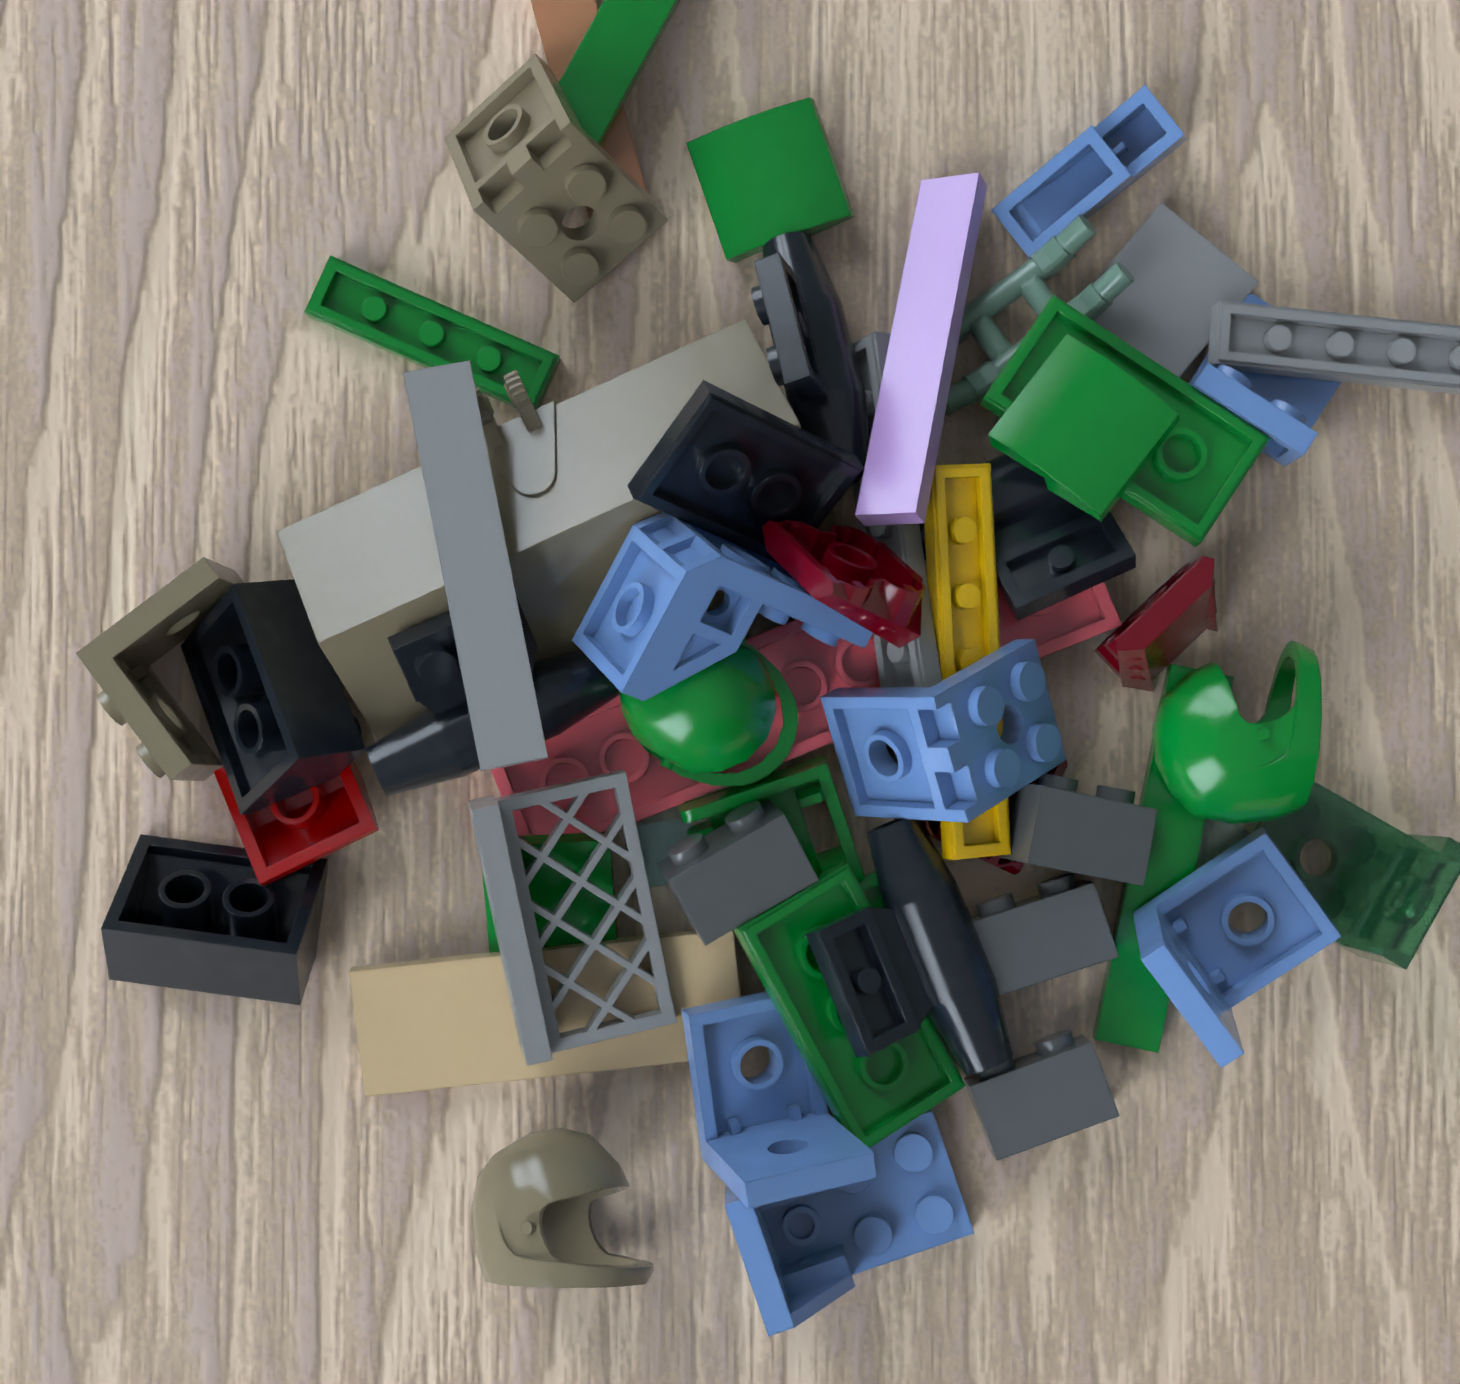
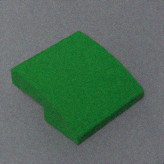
[686,97,855,263]
[988,334,1180,521]

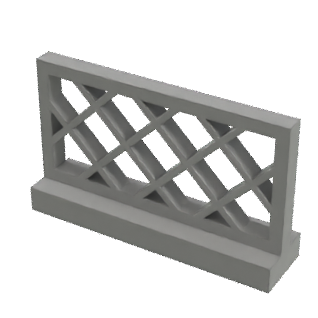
[468,770,677,1066]

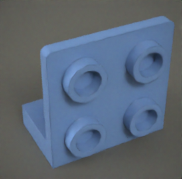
[1188,294,1341,467]

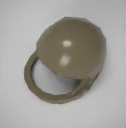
[471,1128,654,1288]

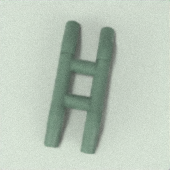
[945,214,1134,416]

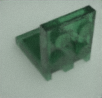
[1253,781,1460,970]

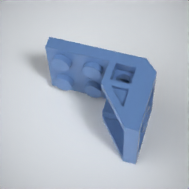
[572,512,873,701]
[724,1109,974,1337]

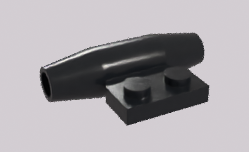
[751,232,869,483]
[919,454,1136,621]
[365,596,620,796]
[806,819,1013,1074]

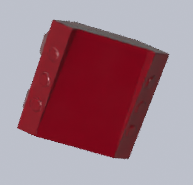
[762,520,925,648]
[1094,555,1218,692]

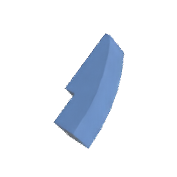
[991,85,1188,259]

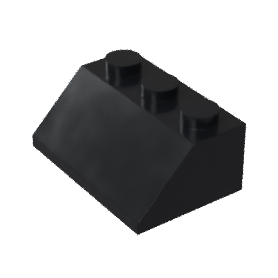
[180,579,365,815]
[101,834,328,1005]

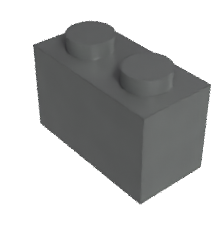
[1000,774,1158,886]
[657,799,819,946]
[971,873,1119,996]
[963,1030,1120,1161]

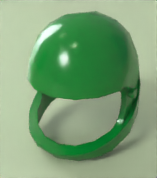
[619,639,798,786]
[1152,641,1322,824]

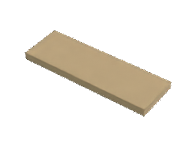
[349,930,747,1097]

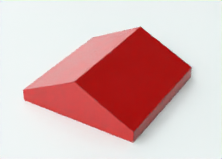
[213,761,379,886]

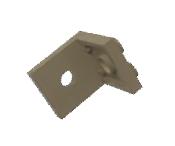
[444,53,668,303]
[76,557,244,781]

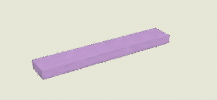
[855,172,987,526]

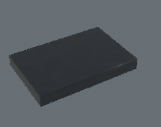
[627,380,864,563]

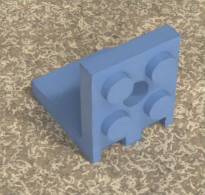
[820,639,1066,823]
[1133,826,1342,1068]
[681,991,877,1209]

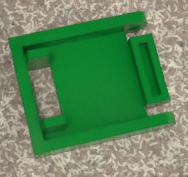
[678,755,866,882]

